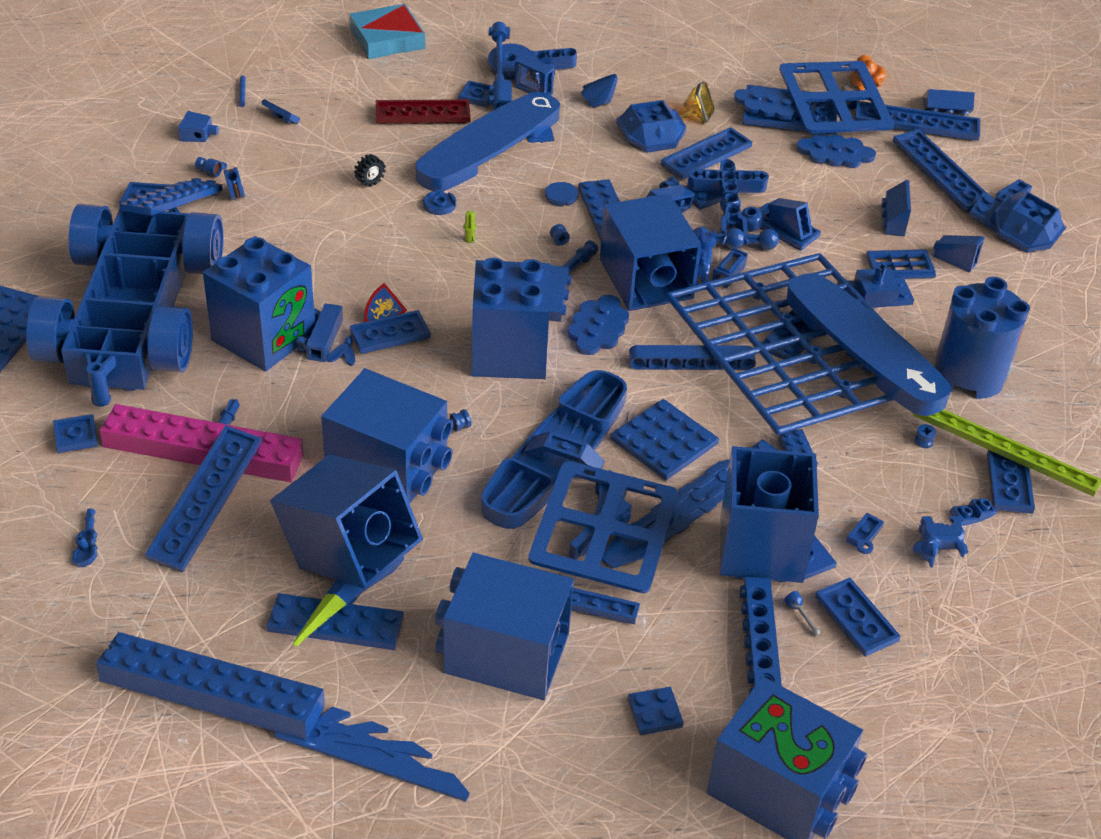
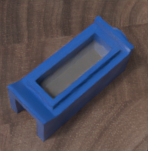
[712,247,748,288]

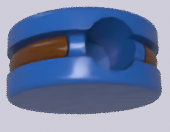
[223,167,245,200]

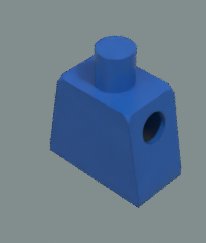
[178,111,219,142]

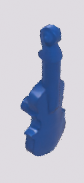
[72,508,98,567]

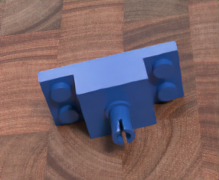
[837,263,914,308]

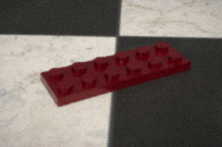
[376,99,471,124]

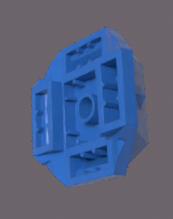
[616,100,686,153]
[993,191,1066,253]

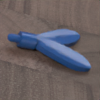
[327,335,356,366]

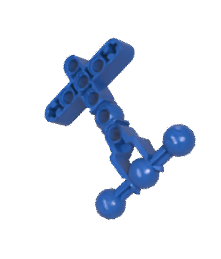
[687,159,779,250]

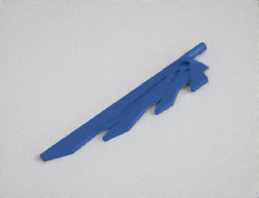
[274,707,469,802]

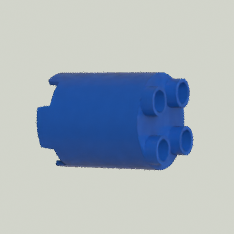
[935,277,1030,399]

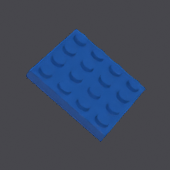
[610,398,719,481]

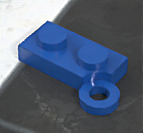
[846,513,884,554]

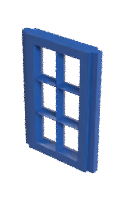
[866,249,936,279]

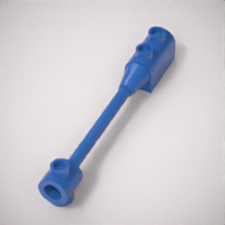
[488,21,512,110]

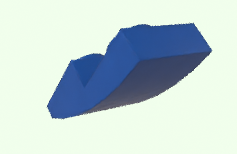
[950,498,997,526]

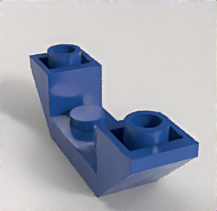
[525,431,605,476]

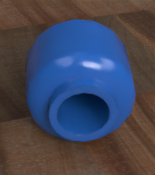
[741,207,762,232]

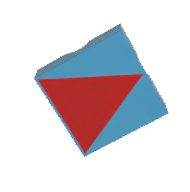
[349,4,425,59]

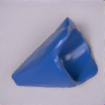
[581,74,618,108]

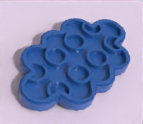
[734,86,810,121]
[797,133,876,168]
[568,294,629,355]

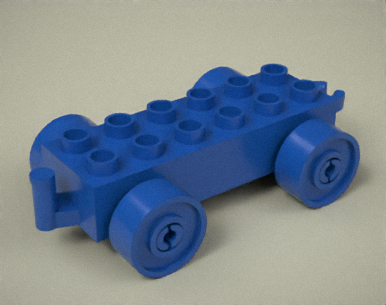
[26,204,224,407]

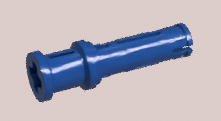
[562,240,598,273]

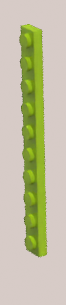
[913,409,1101,497]

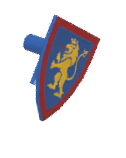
[364,282,407,322]

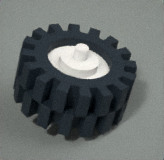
[354,154,386,187]

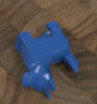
[696,229,716,285]
[913,516,969,568]

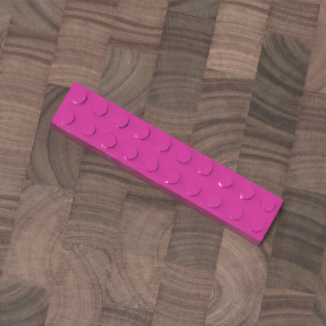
[100,404,304,483]

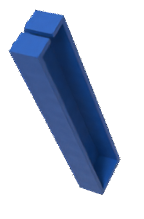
[96,632,325,740]

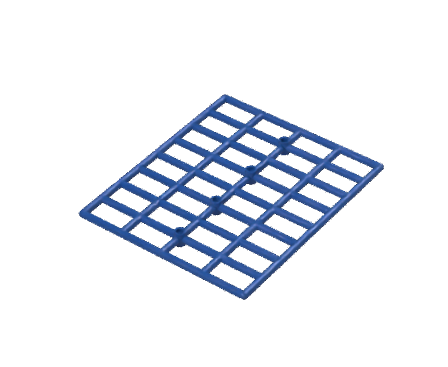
[665,253,893,435]

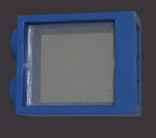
[514,55,554,95]

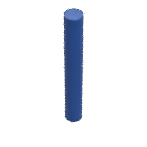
[239,76,246,107]

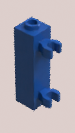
[296,303,343,362]

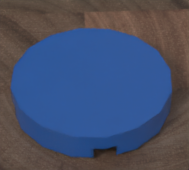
[545,182,578,206]
[423,190,456,215]

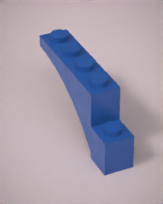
[569,470,632,560]

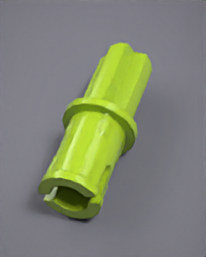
[463,211,477,243]

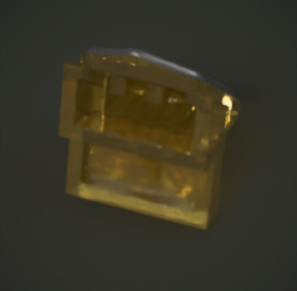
[678,81,715,125]

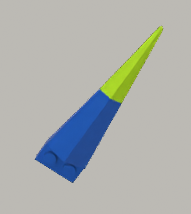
[294,556,404,647]

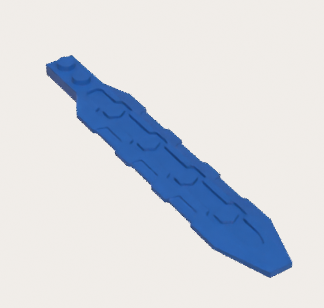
[601,439,777,569]

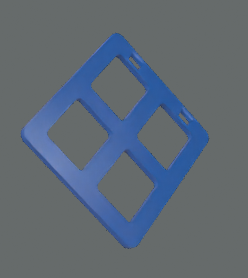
[779,61,894,133]
[528,461,678,593]

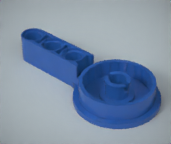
[488,43,577,80]

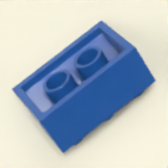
[922,89,975,115]
[881,180,911,237]

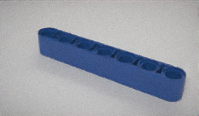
[629,345,756,370]

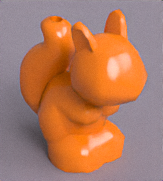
[849,55,886,90]

